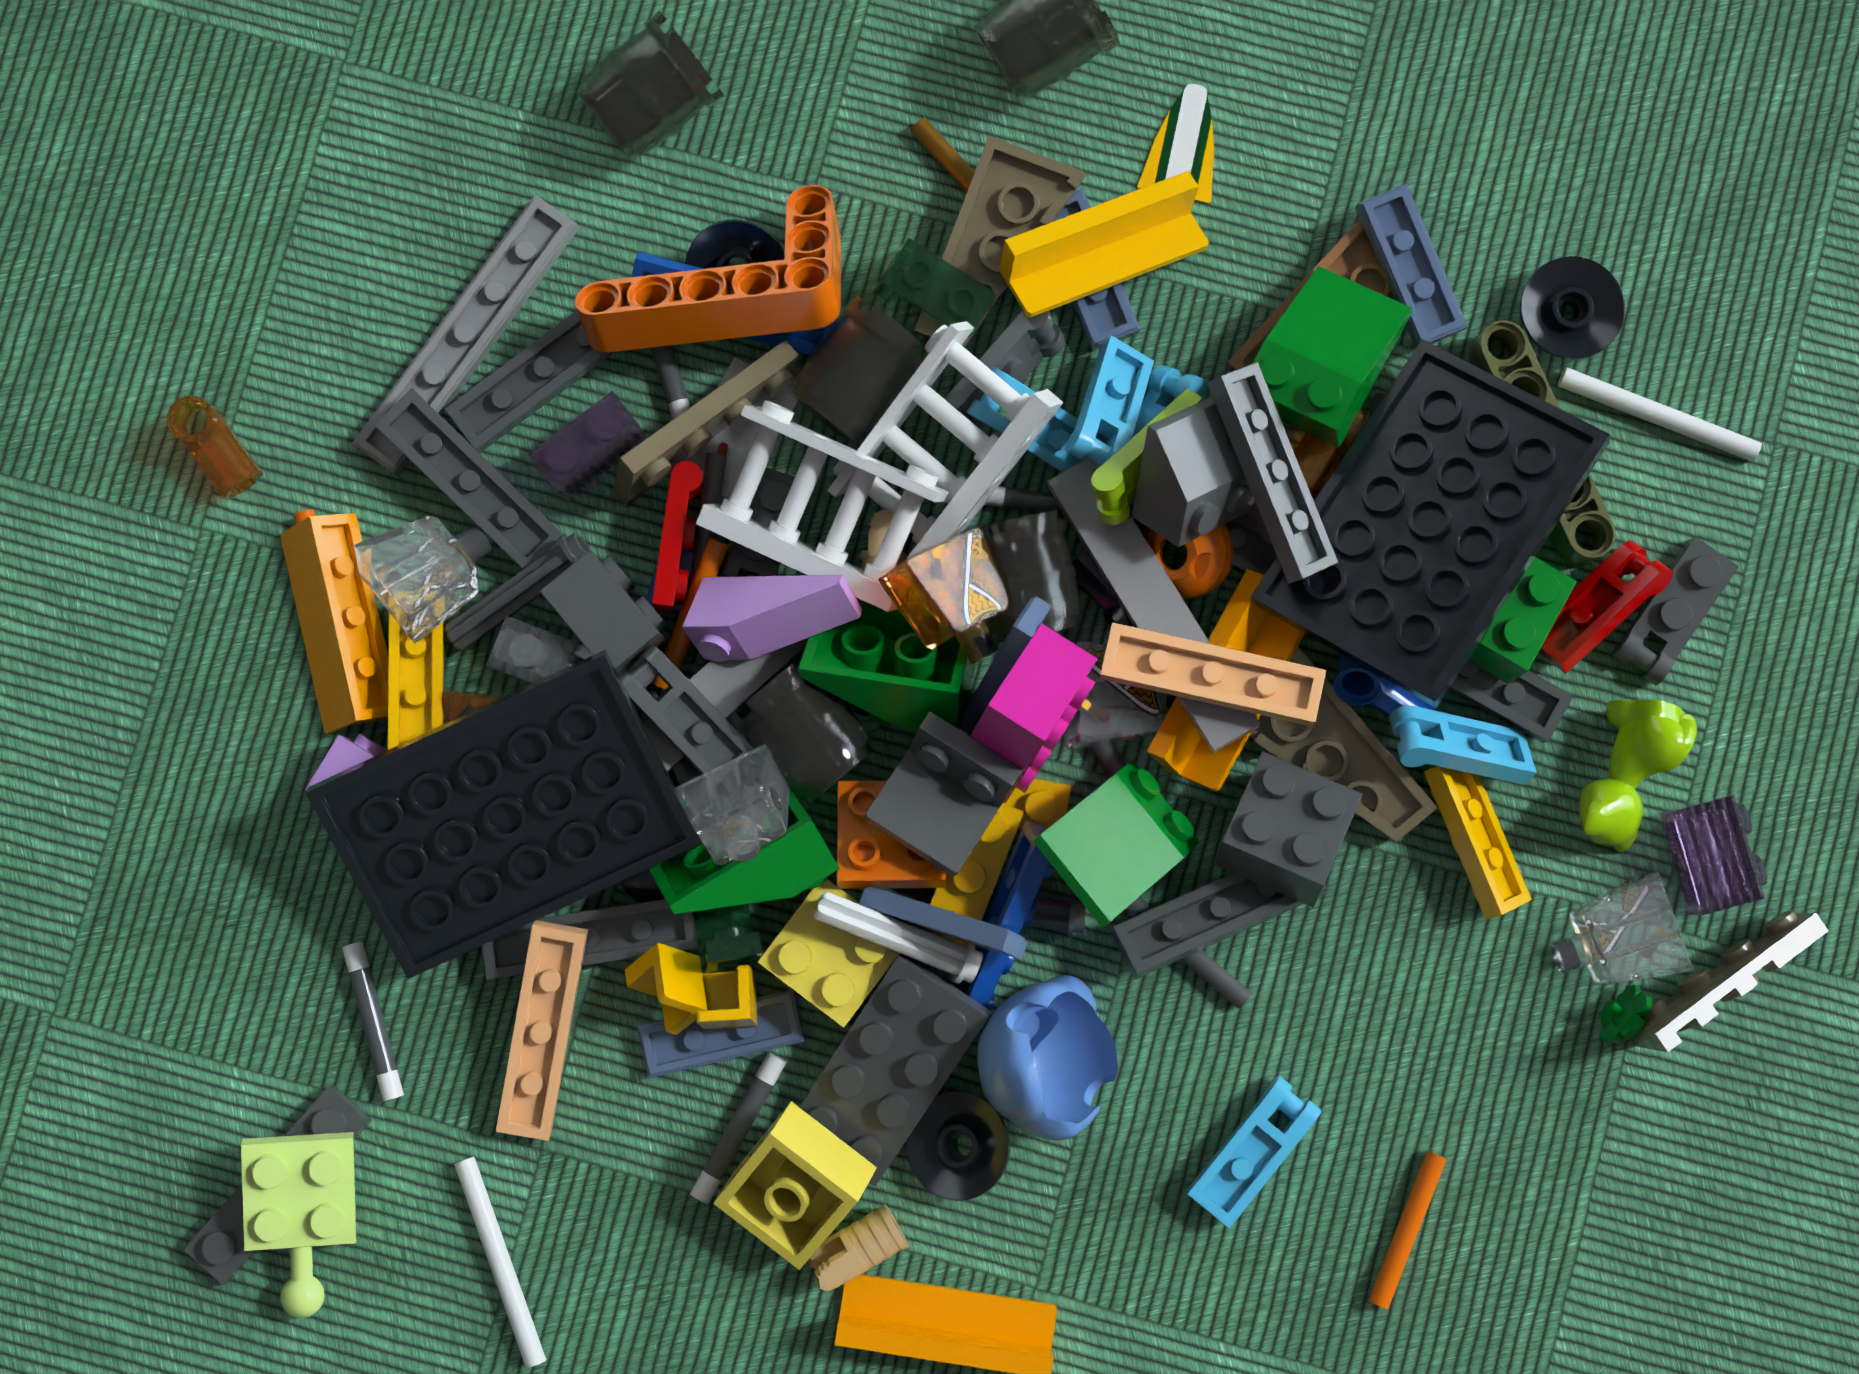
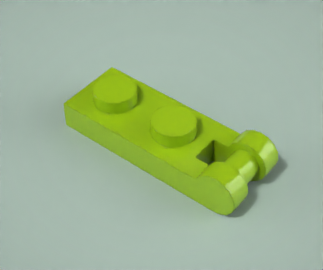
[1091,388,1203,525]

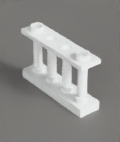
[827,321,1064,572]
[696,400,949,612]

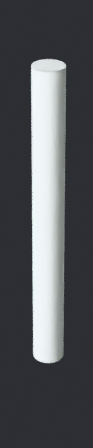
[1558,367,1762,462]
[454,1156,546,1368]

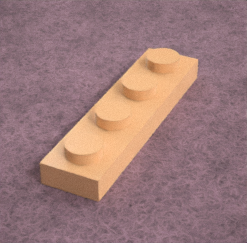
[1099,622,1326,727]
[496,920,588,1141]

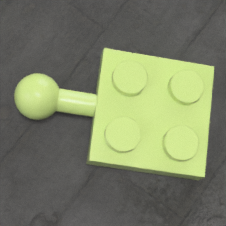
[241,1132,356,1318]

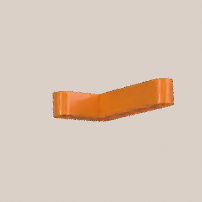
[575,185,841,352]

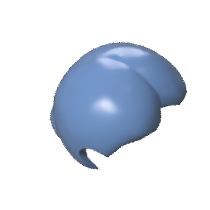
[977,975,1118,1141]

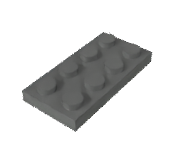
[799,954,992,1186]

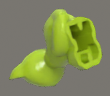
[1579,700,1697,853]

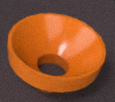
[1142,524,1234,599]

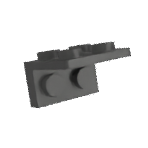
[864,712,1023,876]

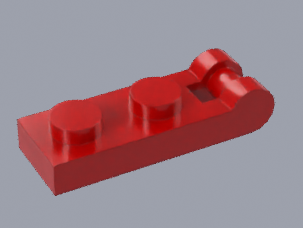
[652,461,702,615]
[1539,540,1673,674]

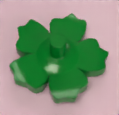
[1599,985,1652,1044]

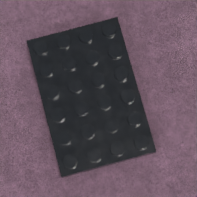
[1251,339,1610,708]
[306,649,701,979]

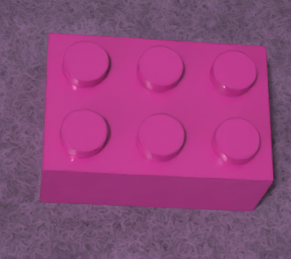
[970,623,1097,804]

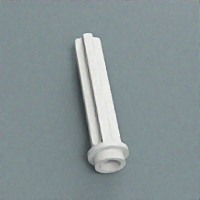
[814,892,983,984]

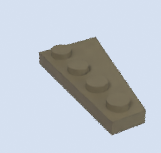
[1249,647,1438,842]

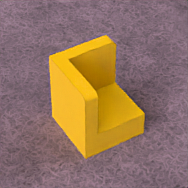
[625,942,707,1035]
[696,965,757,1029]

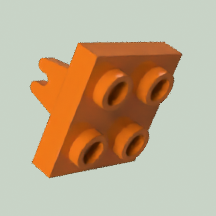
[837,781,946,889]

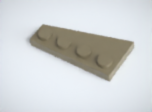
[914,136,1086,348]
[613,340,799,508]
[1631,910,1828,1052]

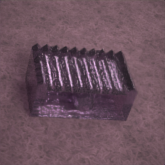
[528,391,647,502]
[1660,795,1767,915]

